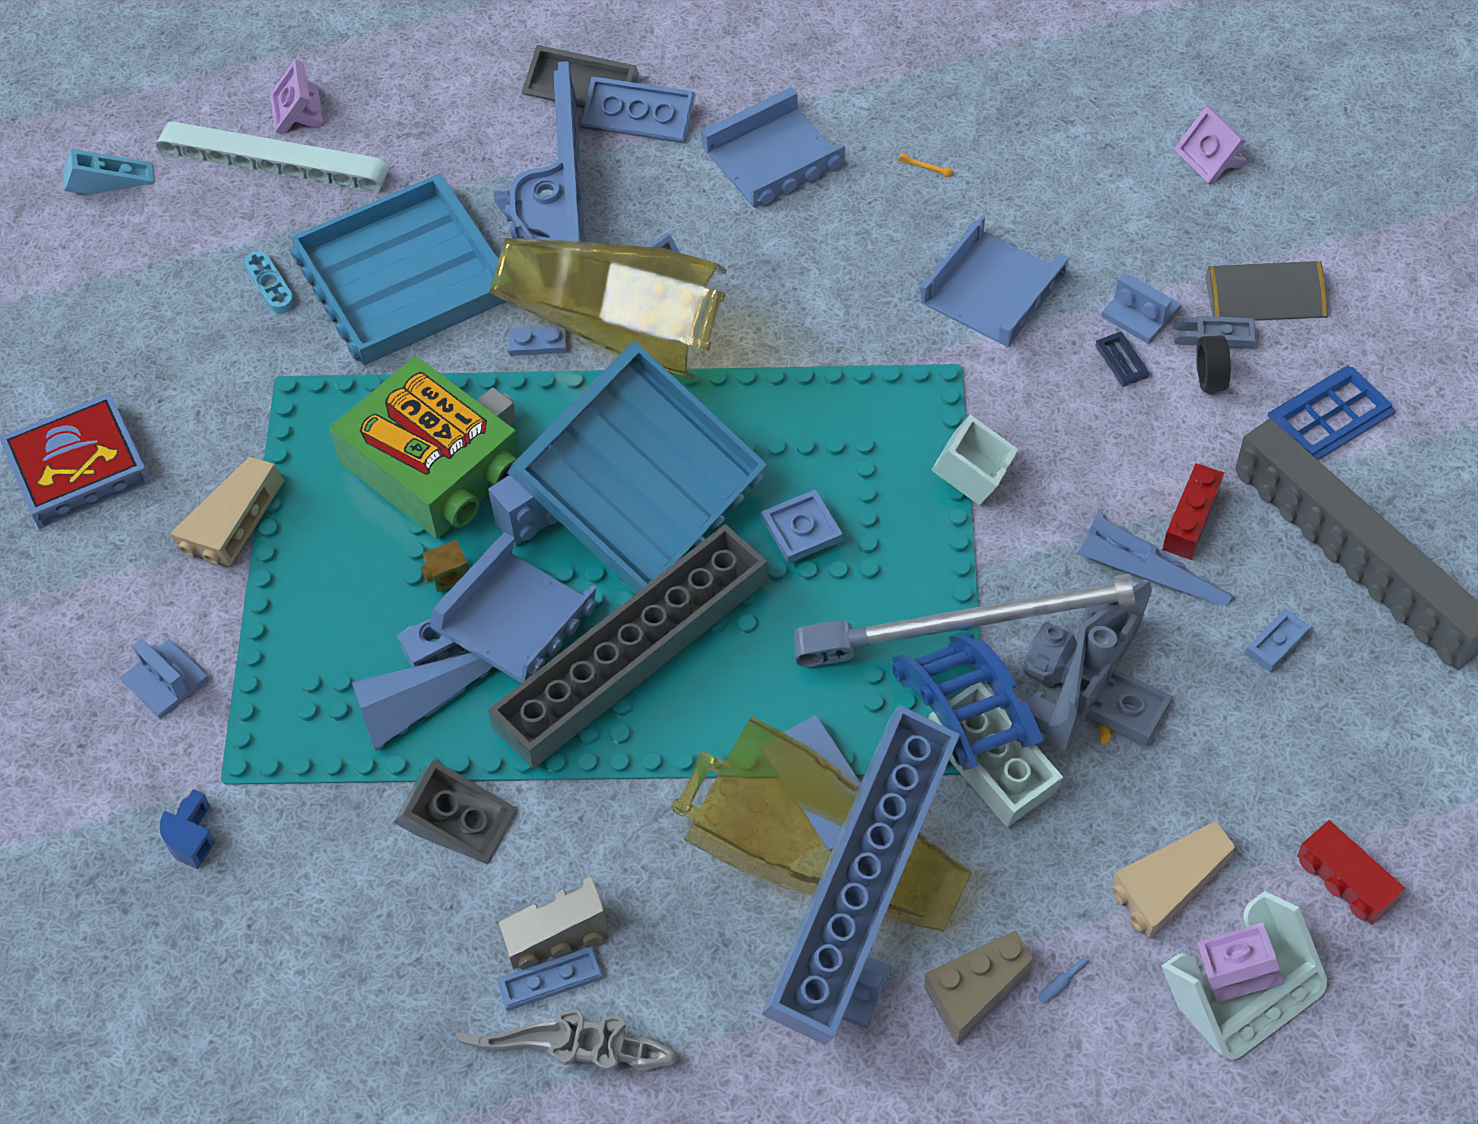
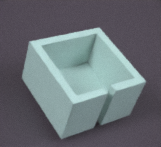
[931,414,1018,505]

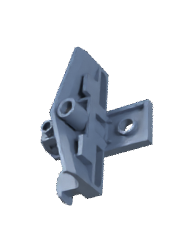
[1023,579,1173,752]

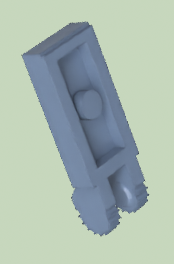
[1173,316,1256,348]

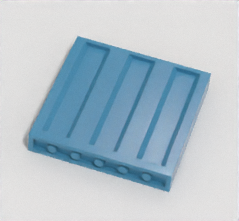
[290,173,516,365]
[507,340,767,593]

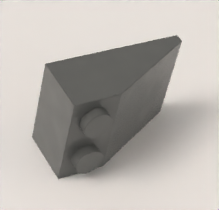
[393,759,517,864]

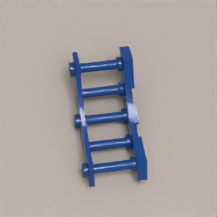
[892,632,1044,770]

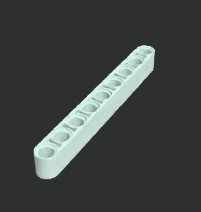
[156,122,389,193]

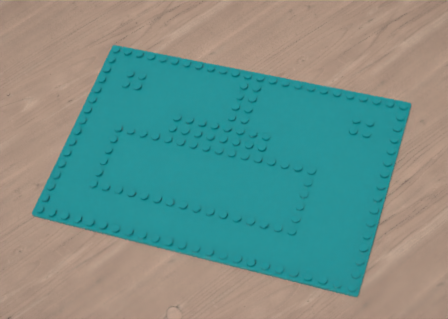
[221,364,983,785]

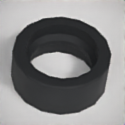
[1196,335,1231,392]

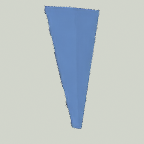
[1078,511,1232,606]
[352,653,494,752]

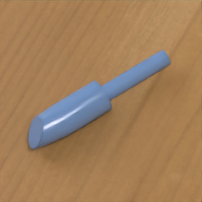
[1039,957,1089,1003]

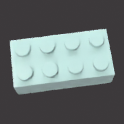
[928,682,1063,828]

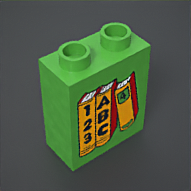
[329,356,520,539]

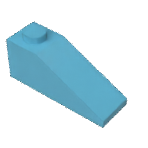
[63,149,154,195]

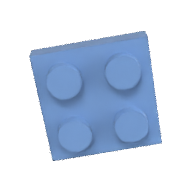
[761,489,843,564]

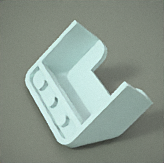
[1161,891,1327,1060]

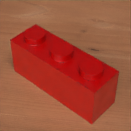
[1162,463,1225,560]
[1297,820,1406,925]

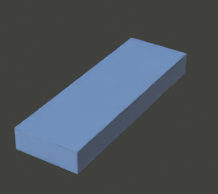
[496,946,604,1011]

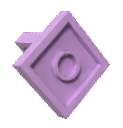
[270,59,323,134]
[1174,106,1248,184]
[1197,923,1284,1003]

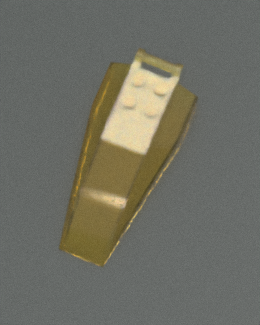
[489,238,727,381]
[671,716,972,932]

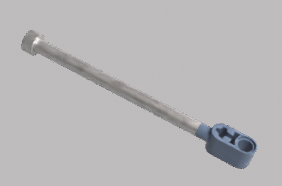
[793,574,1136,667]

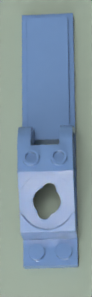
[505,61,589,308]

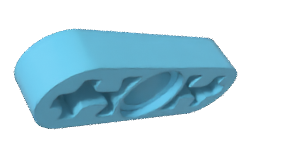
[244,251,294,314]

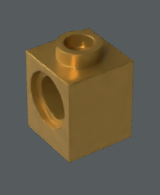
[421,540,469,593]

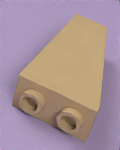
[170,457,284,566]
[1111,821,1235,939]

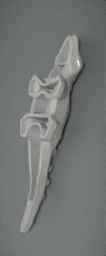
[456,1009,677,1071]

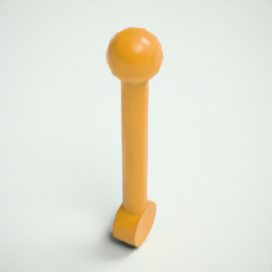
[898,153,953,177]

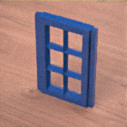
[1267,365,1396,460]

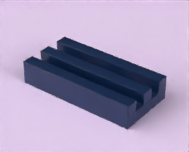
[1095,331,1149,387]

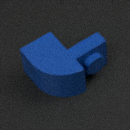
[160,789,215,869]

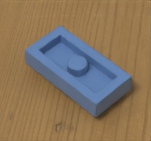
[509,325,566,356]
[1245,609,1311,672]

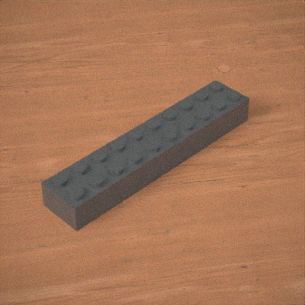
[1235,418,1478,670]
[488,524,768,769]

